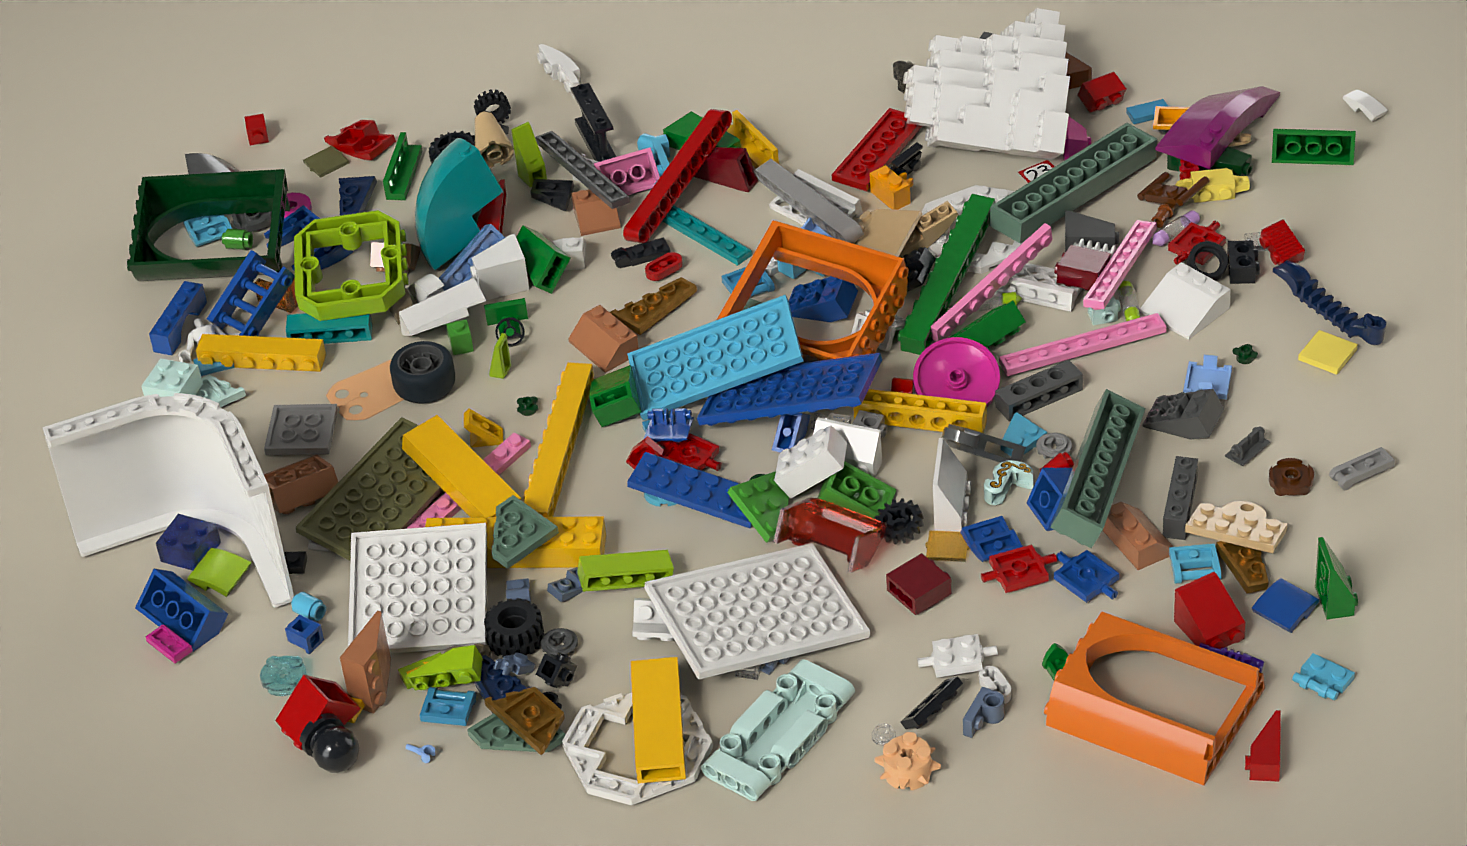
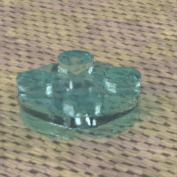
[260,656,307,696]

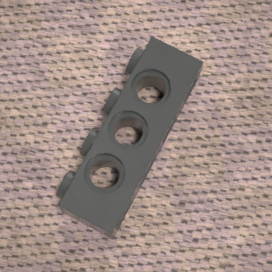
[995,360,1083,422]
[1163,456,1198,540]

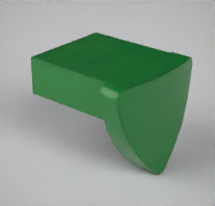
[1042,643,1068,681]

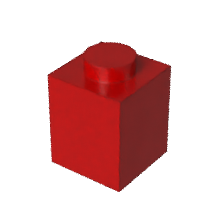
[244,113,269,146]

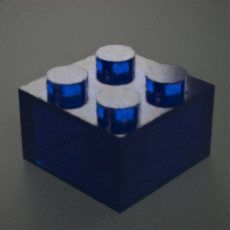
[156,513,221,571]

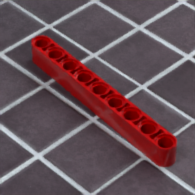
[623,109,732,243]

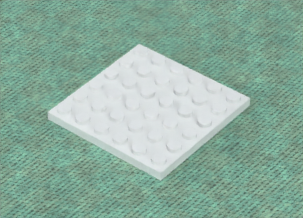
[348,523,487,653]

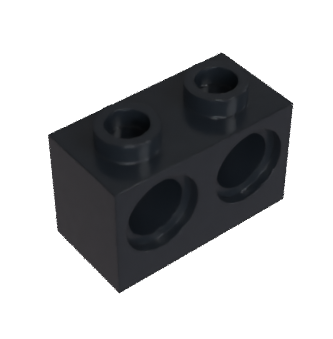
[1227,240,1260,284]

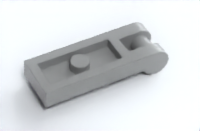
[1329,447,1395,490]

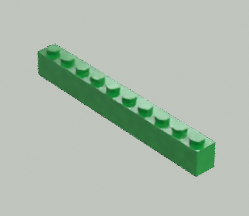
[898,194,995,355]

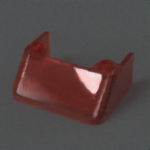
[773,497,887,573]

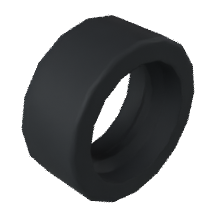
[1186,241,1228,281]

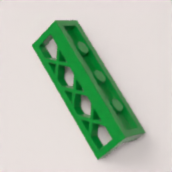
[383,132,423,201]

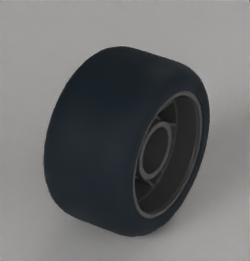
[390,341,455,403]

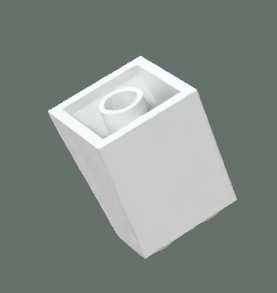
[470,234,529,301]

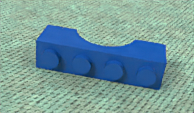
[149,281,207,355]

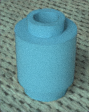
[291,592,326,621]

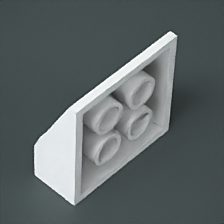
[1140,262,1231,340]
[933,438,971,534]

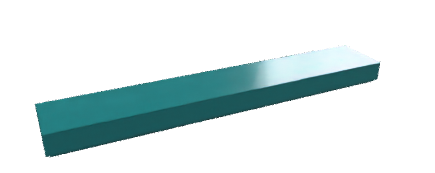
[662,205,752,266]

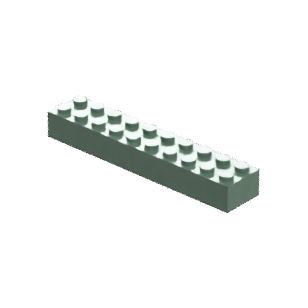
[990,123,1158,244]
[1050,389,1146,549]

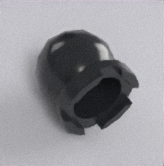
[300,713,359,773]

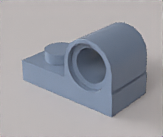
[506,578,531,602]
[963,687,1004,738]

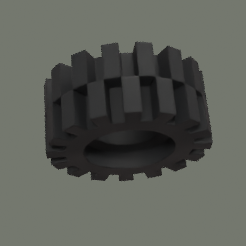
[474,89,511,124]

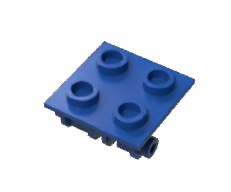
[644,408,694,442]

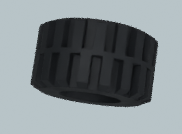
[484,598,544,658]

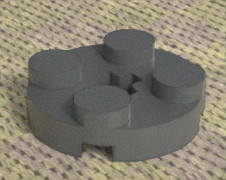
[232,211,272,232]

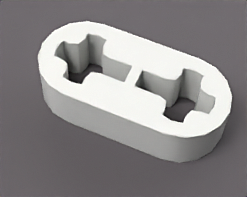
[979,666,1012,704]

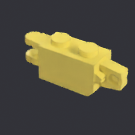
[1175,168,1250,203]

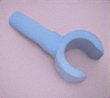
[406,744,435,763]

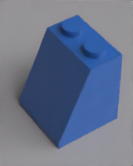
[1026,468,1072,531]

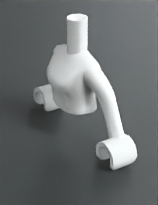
[178,318,240,362]

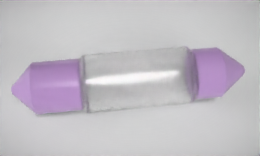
[1152,210,1200,246]

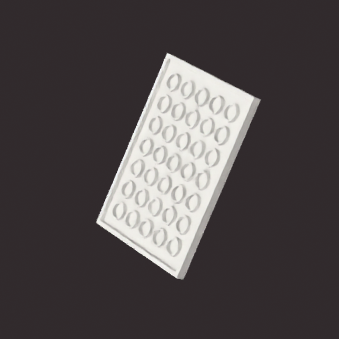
[645,543,870,680]

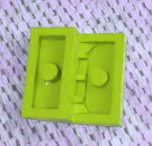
[187,548,251,597]

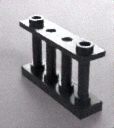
[571,83,616,162]

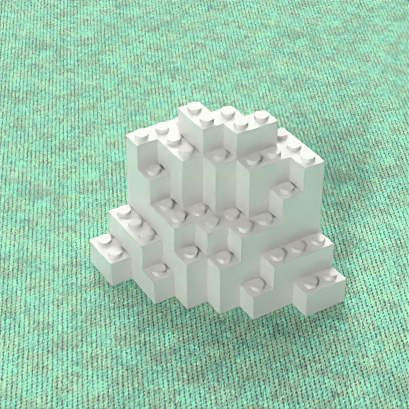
[903,8,1070,160]

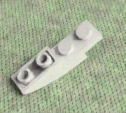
[537,44,581,99]

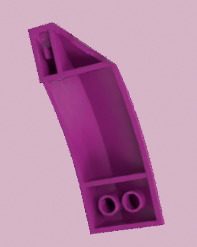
[1155,86,1280,169]

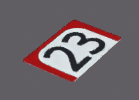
[1018,160,1055,183]

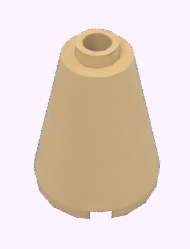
[475,112,514,168]

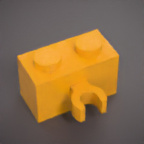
[870,165,913,210]

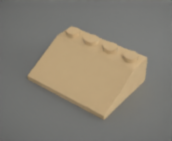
[853,209,922,257]

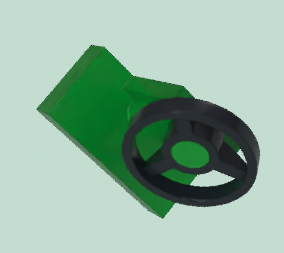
[484,298,528,347]

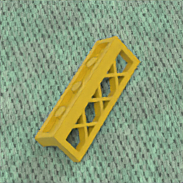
[727,110,779,169]

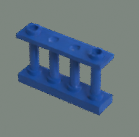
[207,250,295,336]

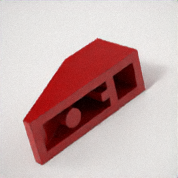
[1245,710,1281,782]

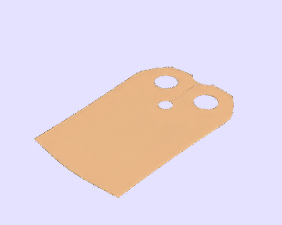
[326,360,404,420]

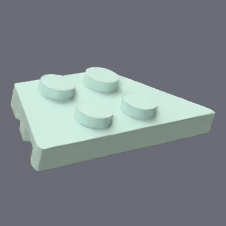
[196,375,246,407]

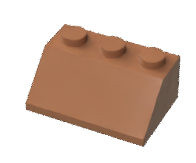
[568,305,639,373]
[1103,502,1173,570]

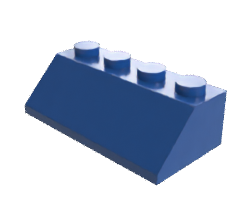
[135,568,228,652]

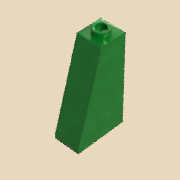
[663,111,741,150]
[516,225,571,294]

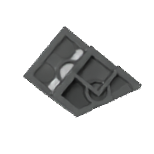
[185,153,239,174]

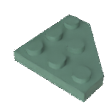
[492,495,559,569]
[467,713,566,752]

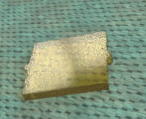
[925,530,970,562]

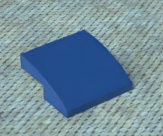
[960,516,1023,562]
[1252,578,1319,633]

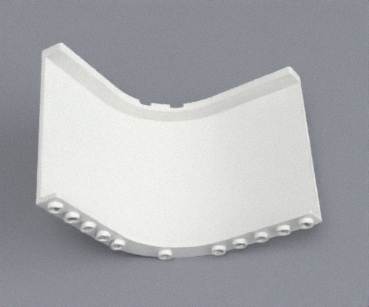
[42,393,294,607]

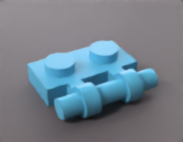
[1292,653,1355,701]

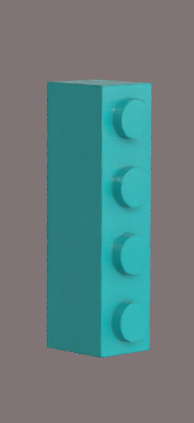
[286,313,373,344]

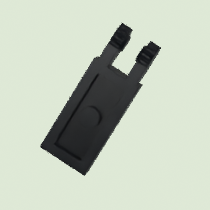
[611,237,671,268]

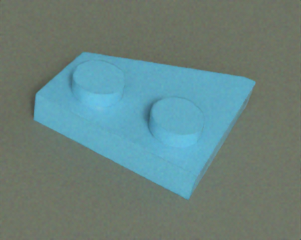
[1000,412,1047,456]

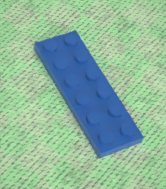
[627,452,752,528]

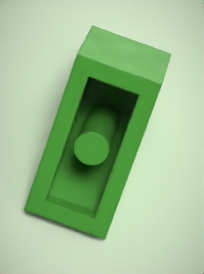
[446,319,474,356]

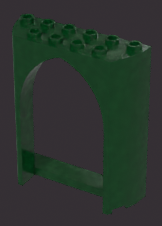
[127,169,290,281]

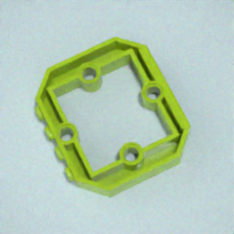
[294,210,409,321]

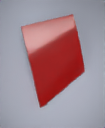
[324,120,396,160]

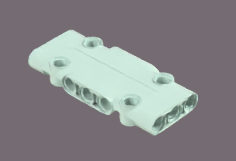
[701,659,855,801]

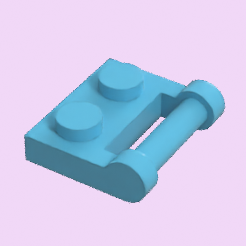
[1169,543,1221,584]

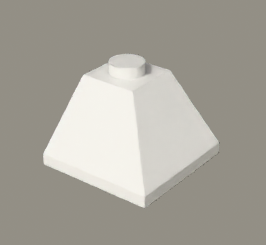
[550,237,586,270]

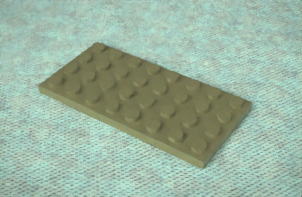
[296,417,443,561]

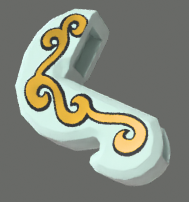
[984,460,1034,505]

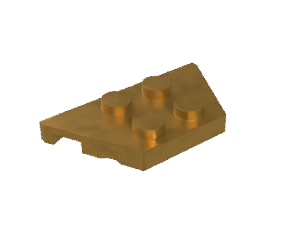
[484,687,565,755]

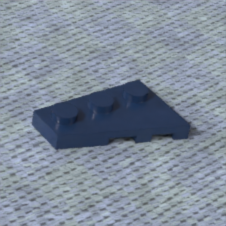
[339,176,377,216]
[473,655,531,714]

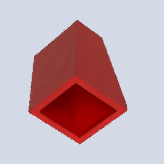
[1174,572,1246,649]
[275,675,361,750]

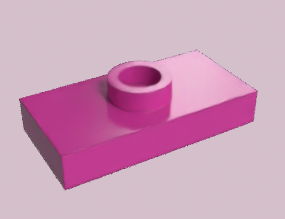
[145,624,193,664]

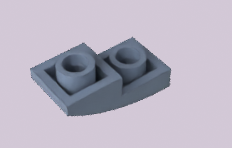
[547,567,583,602]

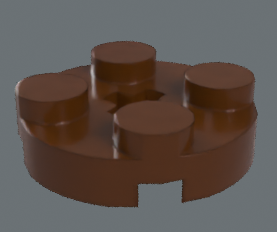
[1269,458,1314,496]

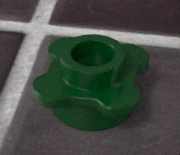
[1232,344,1258,364]
[517,396,538,416]

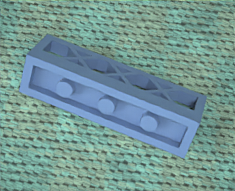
[439,224,506,291]

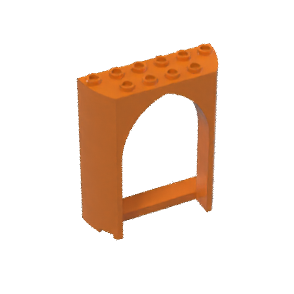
[717,220,908,360]
[1044,612,1265,785]

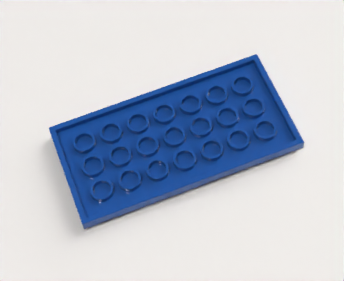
[697,353,882,426]

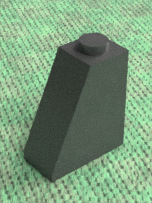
[1065,211,1119,252]

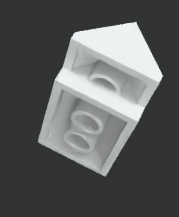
[399,278,486,336]

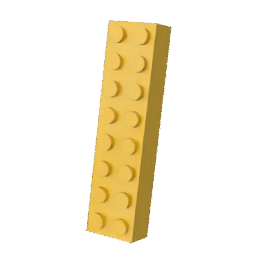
[425,516,606,568]

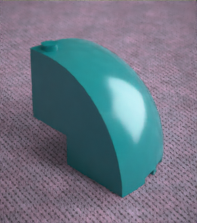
[415,138,503,270]

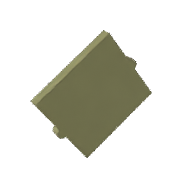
[303,146,349,178]

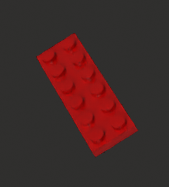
[831,108,922,192]

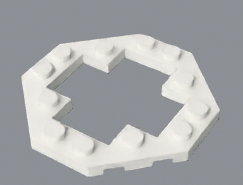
[922,185,1026,274]
[562,693,713,805]

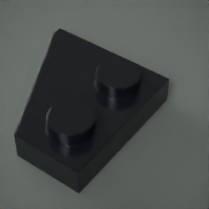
[530,179,574,211]

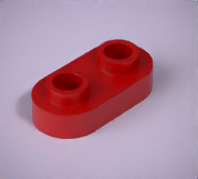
[645,252,683,281]

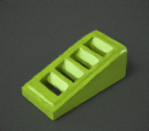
[489,333,511,379]

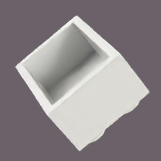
[774,425,847,499]

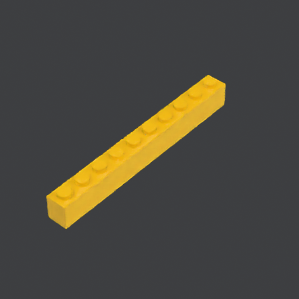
[524,362,594,517]

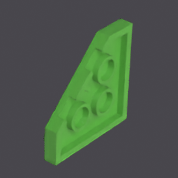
[727,471,789,543]

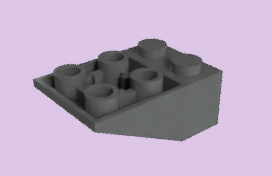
[1142,389,1224,440]

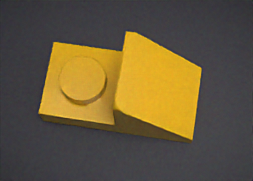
[464,408,503,448]

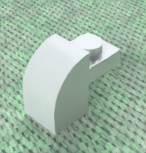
[408,274,444,303]

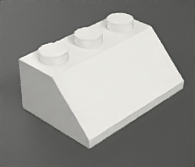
[813,417,882,478]

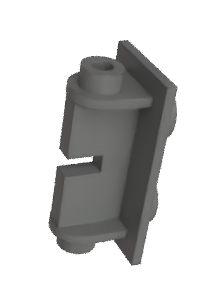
[1225,426,1270,466]

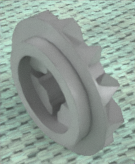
[1036,433,1072,459]

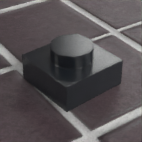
[284,551,307,574]

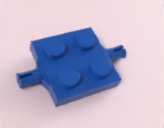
[1054,550,1119,603]

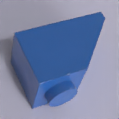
[772,412,811,453]

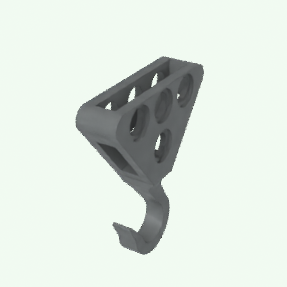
[941,424,1026,462]

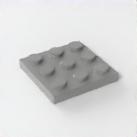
[264,404,338,455]

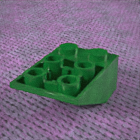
[589,365,641,427]

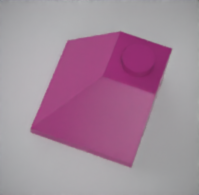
[1063,116,1091,161]

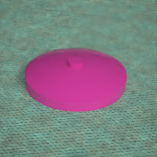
[913,337,1000,408]

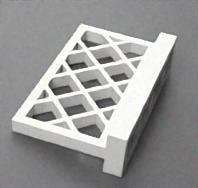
[769,169,863,225]
[994,263,1083,312]

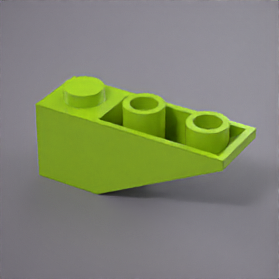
[511,122,547,188]
[407,645,483,691]

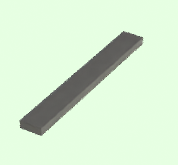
[535,131,630,209]

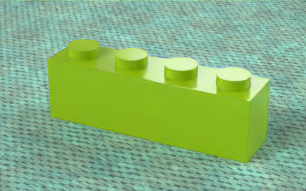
[577,549,674,592]

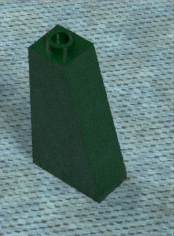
[1167,147,1253,176]

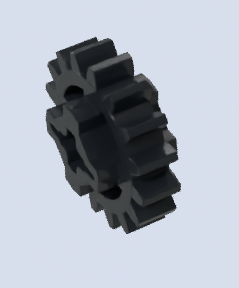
[874,498,924,544]

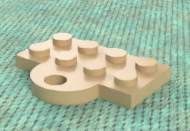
[1185,501,1287,553]

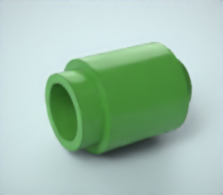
[222,229,253,250]

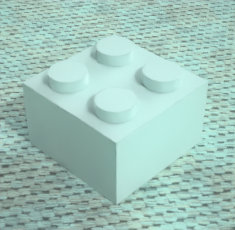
[141,358,203,397]

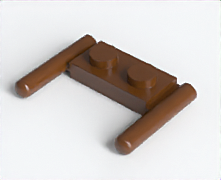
[1137,172,1209,206]

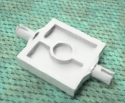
[917,634,998,678]

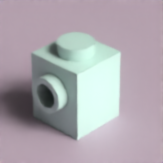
[1088,295,1121,325]

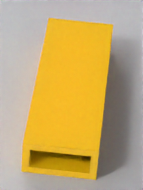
[402,415,521,518]
[631,657,686,784]

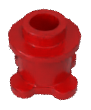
[1179,159,1199,180]

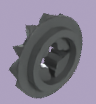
[541,628,578,655]

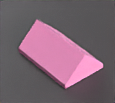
[594,147,660,195]

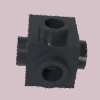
[535,652,577,688]

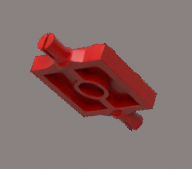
[1168,221,1226,265]
[656,433,722,471]
[981,544,1057,593]

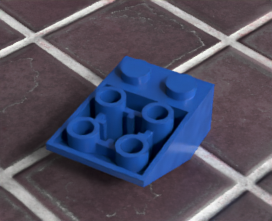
[789,276,858,322]

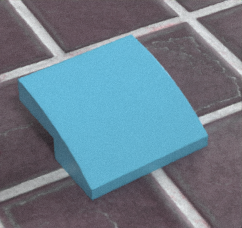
[183,215,232,247]

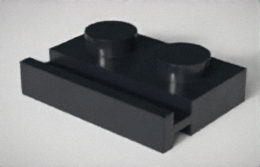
[890,142,923,175]

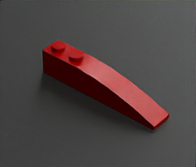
[477,179,507,234]

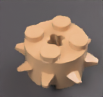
[874,732,941,790]

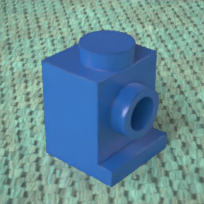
[285,614,324,655]

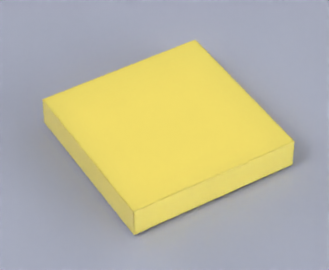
[1298,330,1358,375]

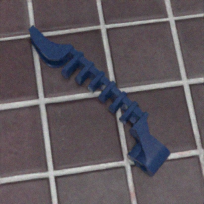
[1272,260,1386,345]

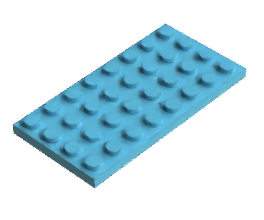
[627,295,804,420]

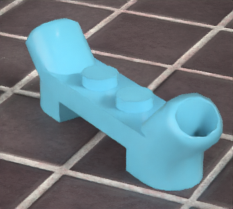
[637,133,670,185]

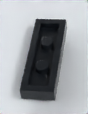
[901,676,963,729]

